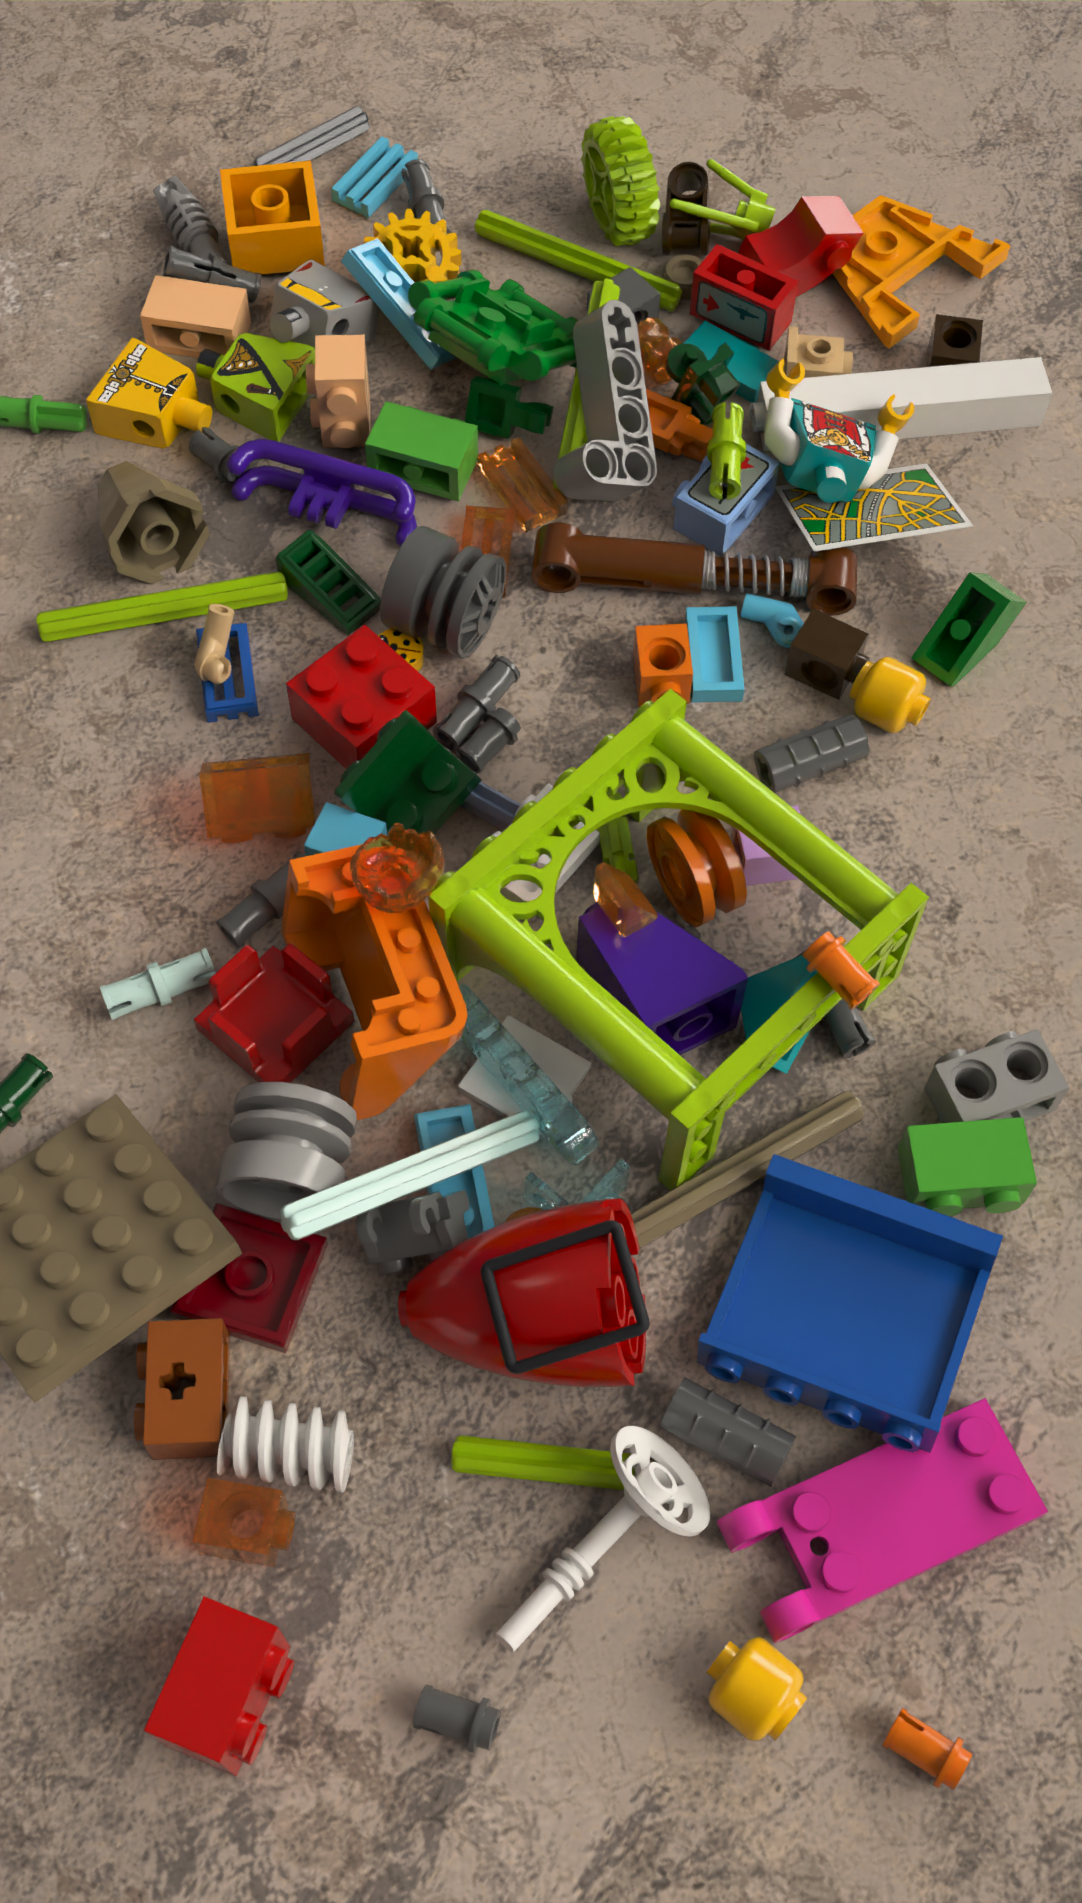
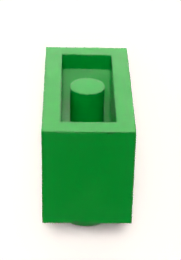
[911,572,1027,687]

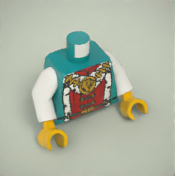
[764,358,914,503]

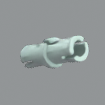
[100,948,216,1020]

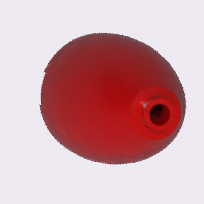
[398,1198,646,1387]

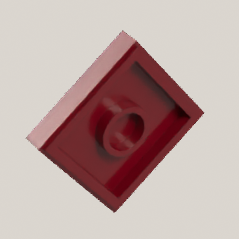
[171,1203,328,1354]

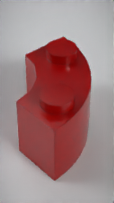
[738,196,864,297]

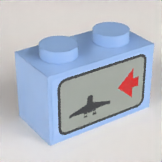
[672,444,780,556]

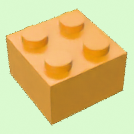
[220,160,325,275]

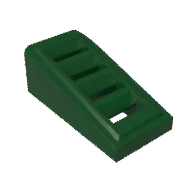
[275,530,381,636]

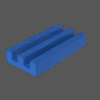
[196,623,259,723]

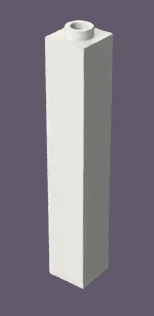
[750,357,1052,451]

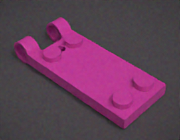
[716,1398,1048,1644]

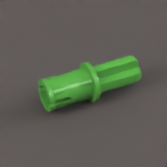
[0,395,88,434]

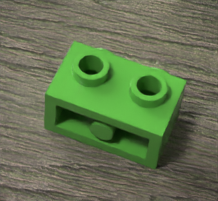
[365,401,478,502]
[897,1117,1037,1217]

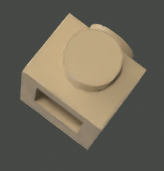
[783,326,853,378]

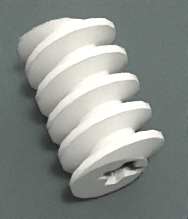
[217,1396,354,1494]

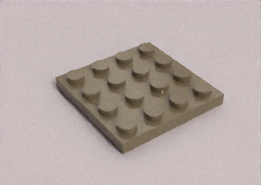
[0,1094,242,1403]

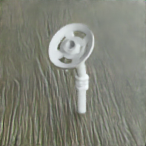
[495,1426,710,1653]

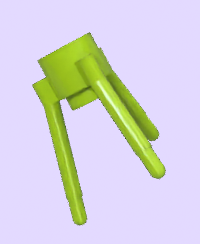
[670,159,776,240]

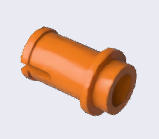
[802,931,880,1010]
[882,1707,973,1790]

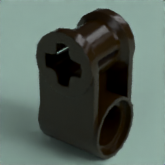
[662,162,710,255]

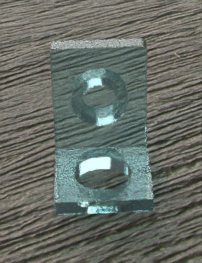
[524,1159,631,1211]

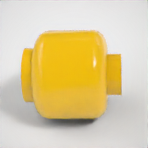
[849,656,931,734]
[706,1637,808,1741]

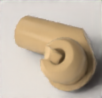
[194,604,234,684]

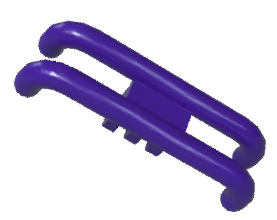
[227,439,418,547]

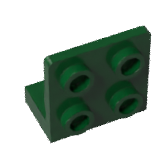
[334,710,482,860]

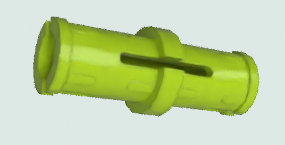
[707,402,746,500]

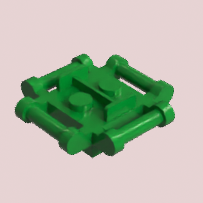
[408,269,579,385]

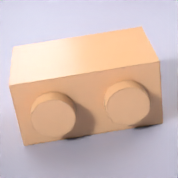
[140,275,251,358]

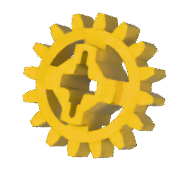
[364,209,462,283]

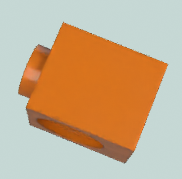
[633,623,693,706]

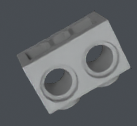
[924,1029,1069,1123]

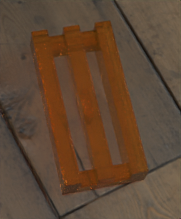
[477,437,568,533]
[460,505,515,598]

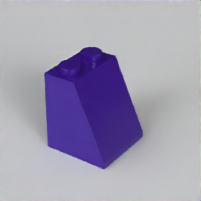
[576,893,748,1055]

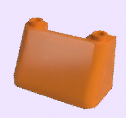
[281,841,468,1120]

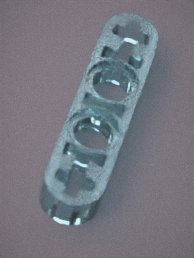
[458,984,599,1165]

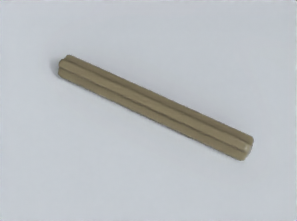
[631,1091,865,1249]

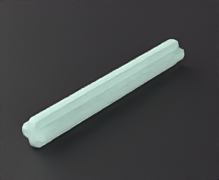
[280,1111,540,1240]

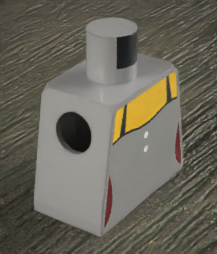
[270,260,380,348]

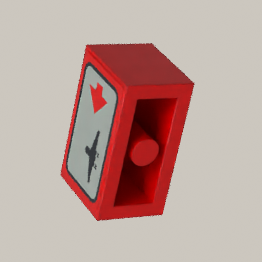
[689,244,798,351]

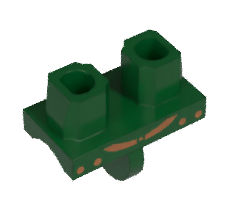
[665,342,740,426]

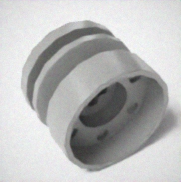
[215,1082,357,1221]

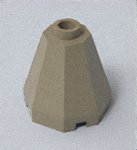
[98,461,210,584]

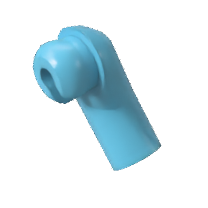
[741,593,804,648]

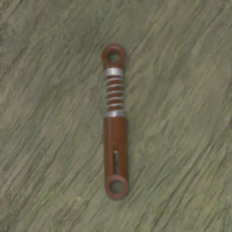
[531,522,858,616]

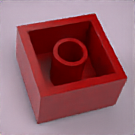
[286,625,437,769]
[144,1596,295,1776]

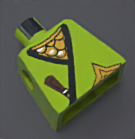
[196,333,315,442]

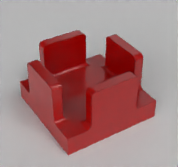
[193,943,354,1083]

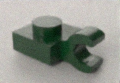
[465,376,554,439]

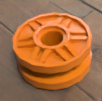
[646,809,747,928]

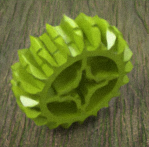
[581,116,661,246]

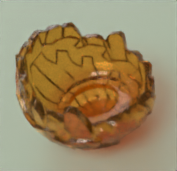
[350,823,445,913]

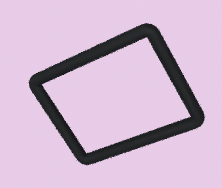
[480,1220,650,1374]

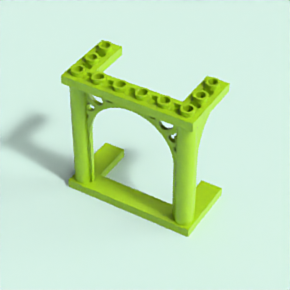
[428,689,929,1190]

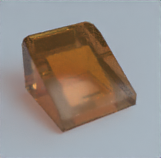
[593,862,658,937]

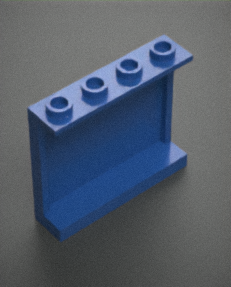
[696,1154,1003,1453]

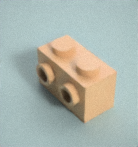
[306,335,370,448]

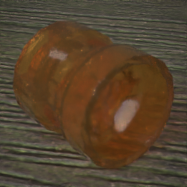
[637,317,683,385]

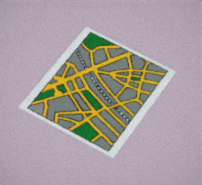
[775,463,974,552]

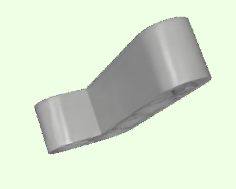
[554,300,657,501]

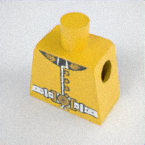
[86,337,213,449]

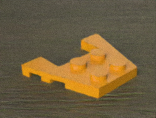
[832,195,1010,349]

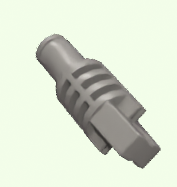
[153,176,232,266]

